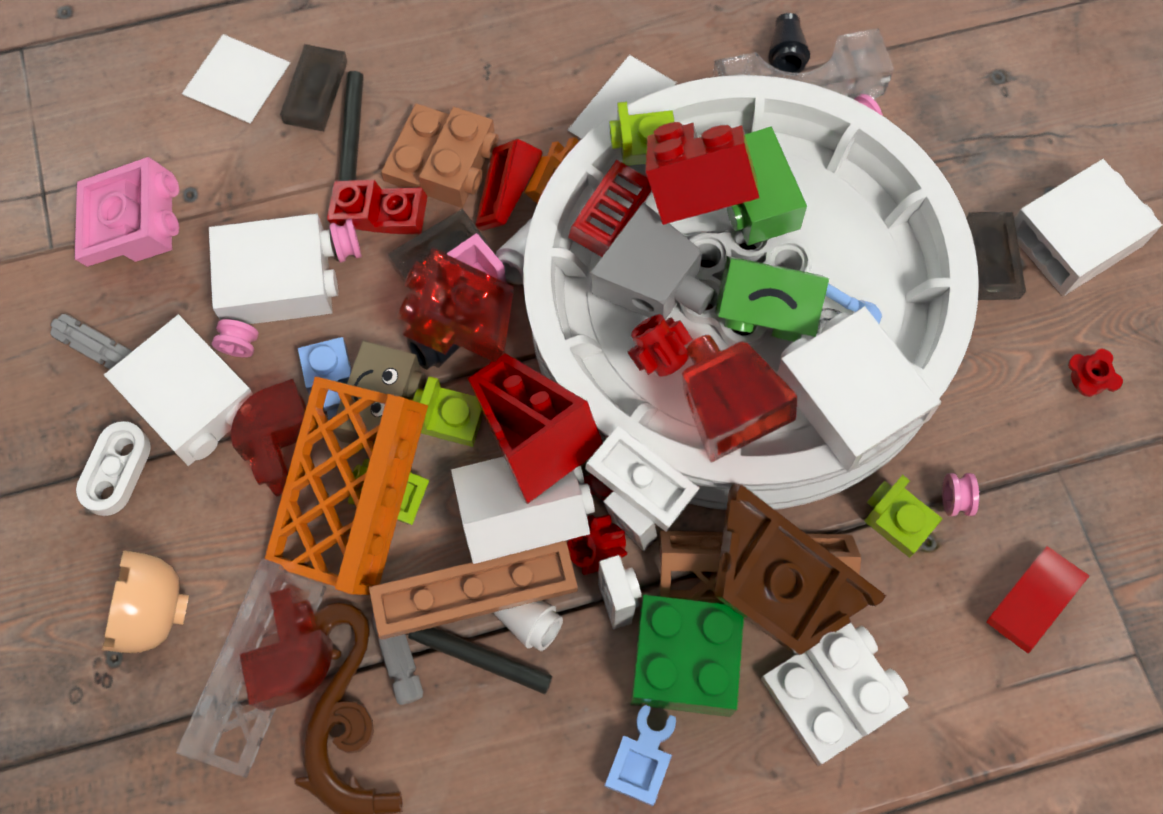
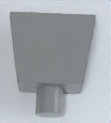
[591,203,715,320]

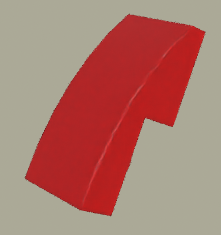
[327,180,428,234]
[986,546,1089,654]

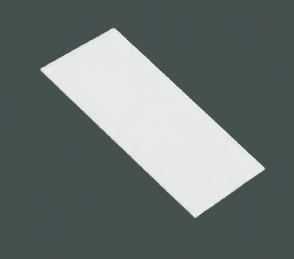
[568,55,676,139]

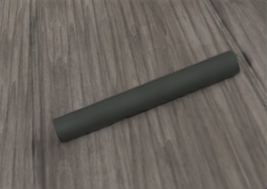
[338,71,364,181]
[408,627,553,695]

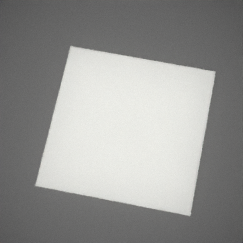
[182,34,291,123]

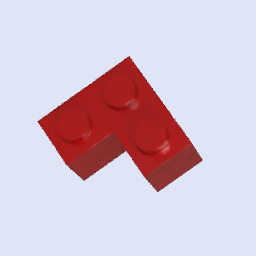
[646,122,760,225]

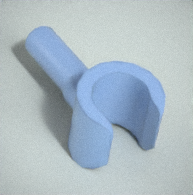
[825,283,882,324]

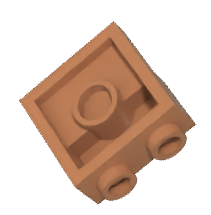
[381,103,499,208]

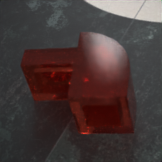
[231,379,306,497]
[239,587,333,712]

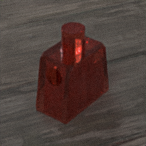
[682,335,798,463]

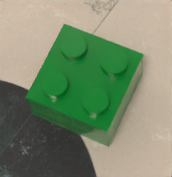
[631,595,744,717]

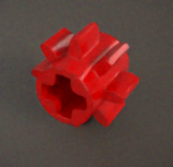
[627,314,693,377]
[567,514,627,575]

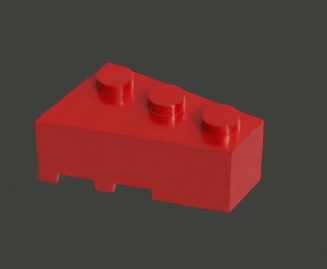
[468,353,603,504]

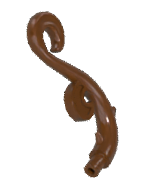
[294,602,403,814]

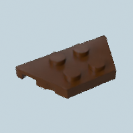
[715,484,886,655]

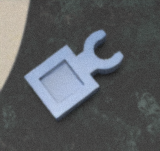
[604,705,676,807]

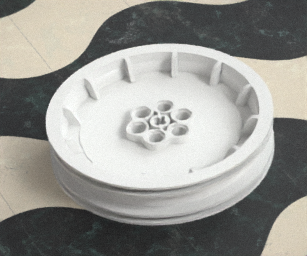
[523,75,979,510]

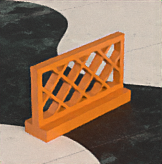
[263,376,428,595]

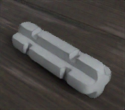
[50,314,132,370]
[371,612,423,705]

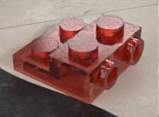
[397,248,514,363]

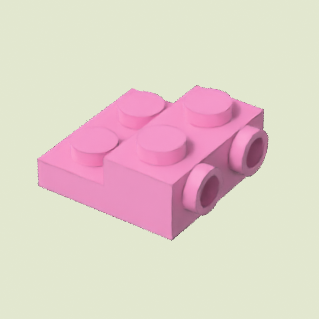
[75,157,179,267]

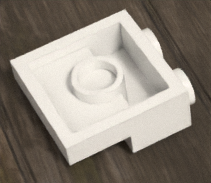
[761,623,909,766]

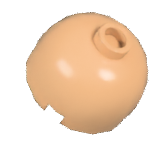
[102,550,189,653]

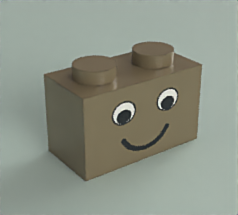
[334,341,425,444]

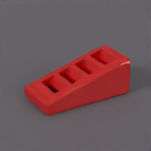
[475,139,543,231]
[568,159,652,257]

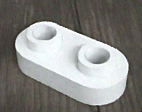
[76,421,151,516]

